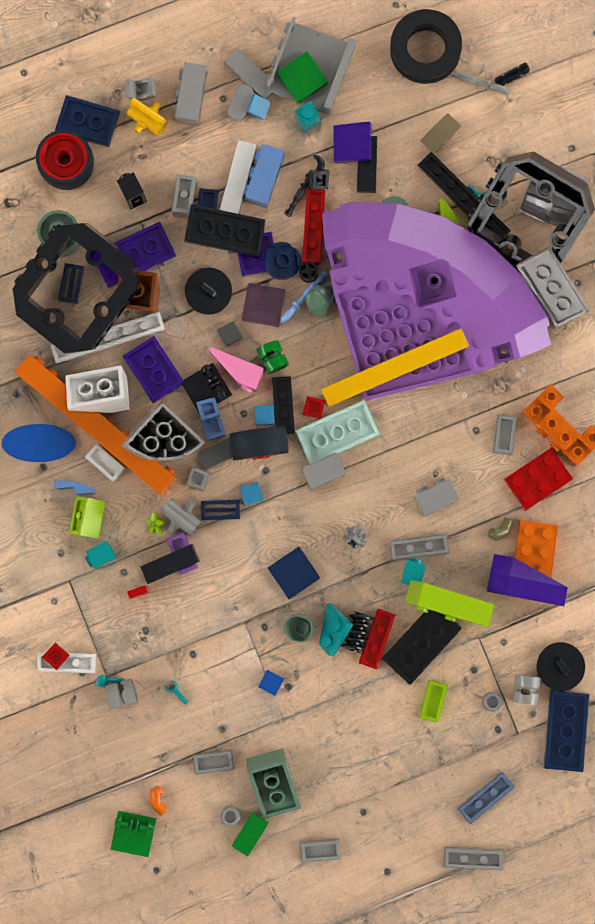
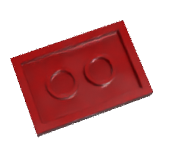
[503,447,573,511]

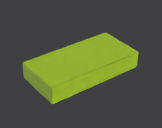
[419,680,448,723]

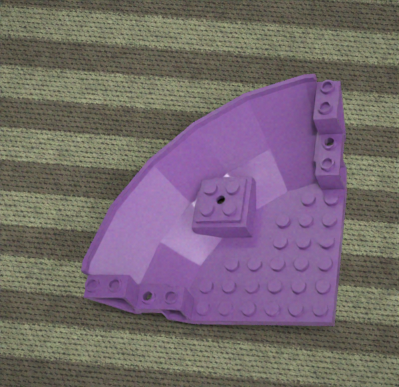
[322,202,551,401]

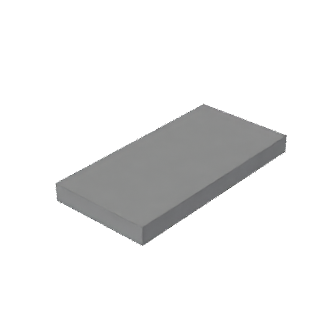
[516,246,590,328]

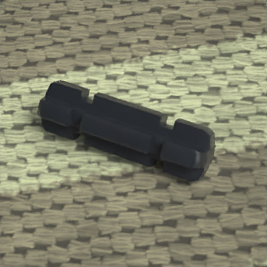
[494,62,530,86]

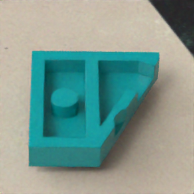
[319,603,353,657]

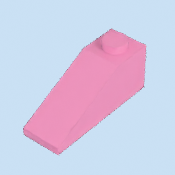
[209,347,265,393]

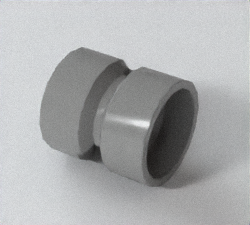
[512,674,541,705]
[105,679,138,710]

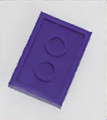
[122,336,185,404]

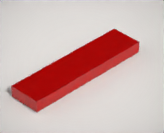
[302,188,325,265]

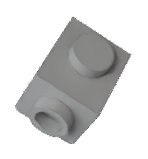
[125,77,157,101]

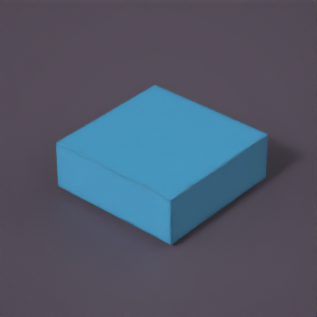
[246,94,271,120]
[255,405,275,426]
[240,482,263,506]

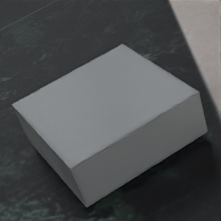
[185,467,210,491]

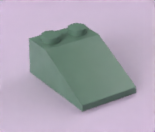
[246,748,301,819]

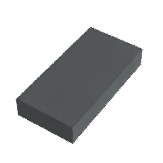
[197,437,233,470]

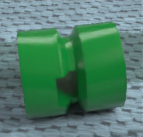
[256,340,289,375]

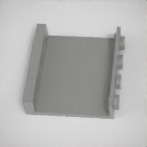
[265,17,357,115]

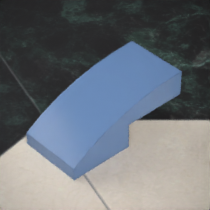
[196,397,226,441]
[54,480,96,496]

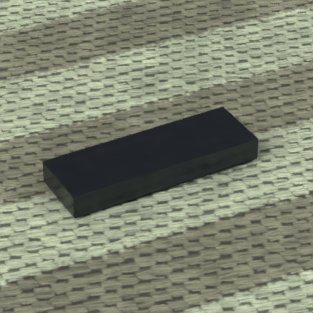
[357,136,377,193]
[272,376,295,434]
[140,544,200,584]

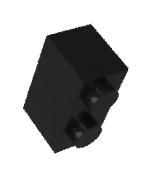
[116,172,147,210]

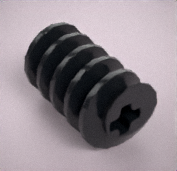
[341,611,373,653]

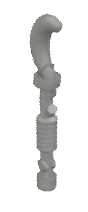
[450,71,510,95]

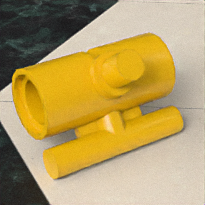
[127,98,168,136]

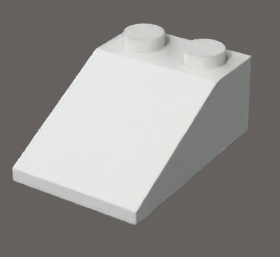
[66,365,130,413]

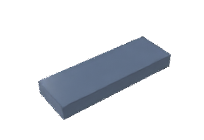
[457,771,515,824]

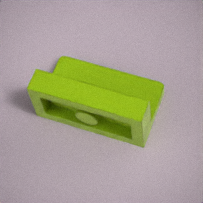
[69,496,105,539]

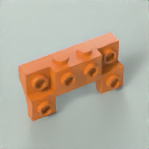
[522,384,595,467]

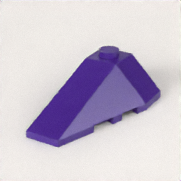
[487,554,568,606]

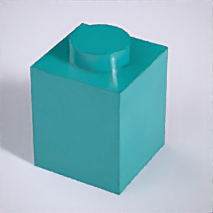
[295,101,320,133]
[85,541,117,569]
[400,558,426,585]

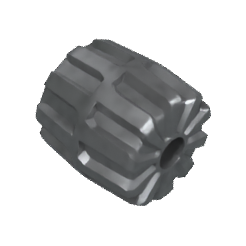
[520,166,589,226]

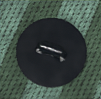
[185,267,232,315]
[536,642,585,691]

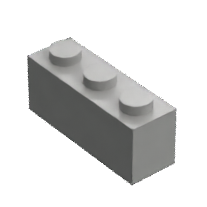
[173,62,208,126]

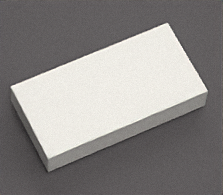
[85,443,126,483]

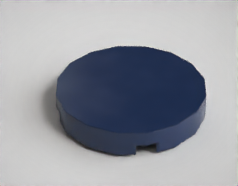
[264,242,301,280]

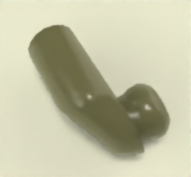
[488,517,513,541]

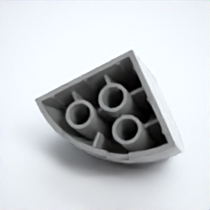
[121,402,205,462]

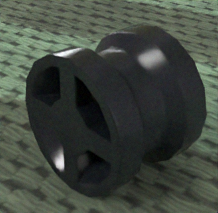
[299,261,318,283]

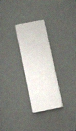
[37,652,97,673]

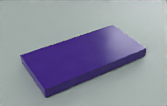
[94,222,176,288]

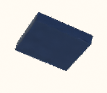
[268,547,320,599]

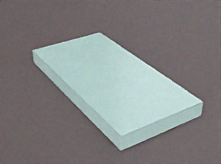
[295,400,380,464]

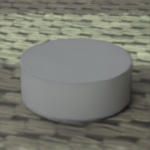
[482,692,502,712]
[221,806,240,827]

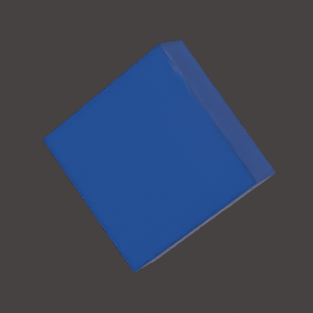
[258,670,284,696]

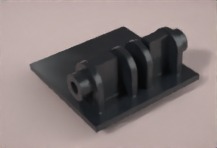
[182,363,232,413]

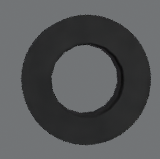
[390,9,462,84]

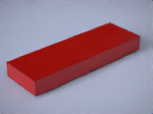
[359,608,396,670]

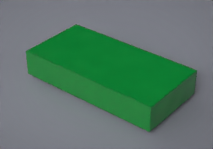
[232,812,269,857]

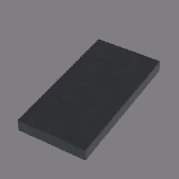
[184,204,265,257]
[381,610,462,685]

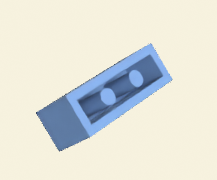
[243,144,285,208]

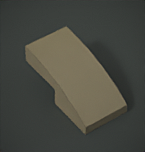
[420,113,461,154]

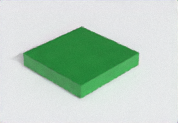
[276,51,329,104]

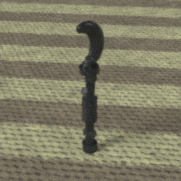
[284,155,325,217]

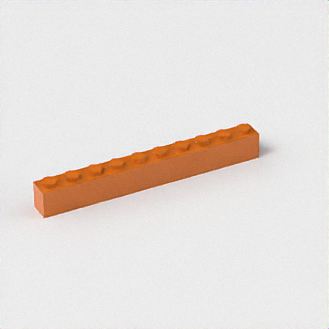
[15,354,176,496]

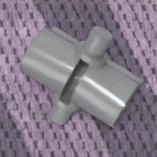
[160,498,201,536]

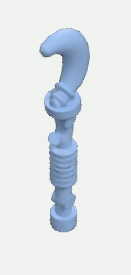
[280,270,329,324]

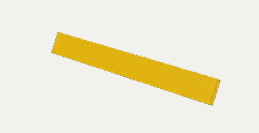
[321,328,469,406]

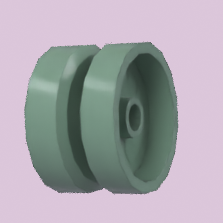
[37,210,80,257]

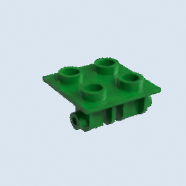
[110,811,157,857]

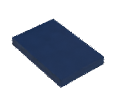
[55,95,120,147]

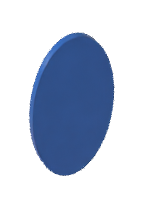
[1,424,76,462]

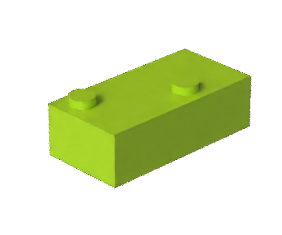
[404,580,495,627]

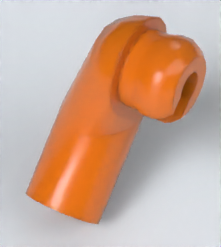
[149,786,168,816]

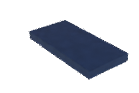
[543,690,590,772]

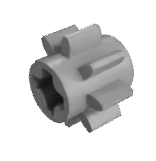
[343,525,368,549]

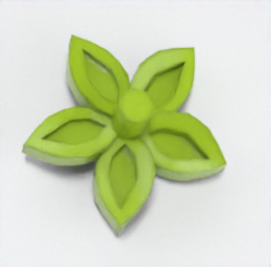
[145,512,164,535]

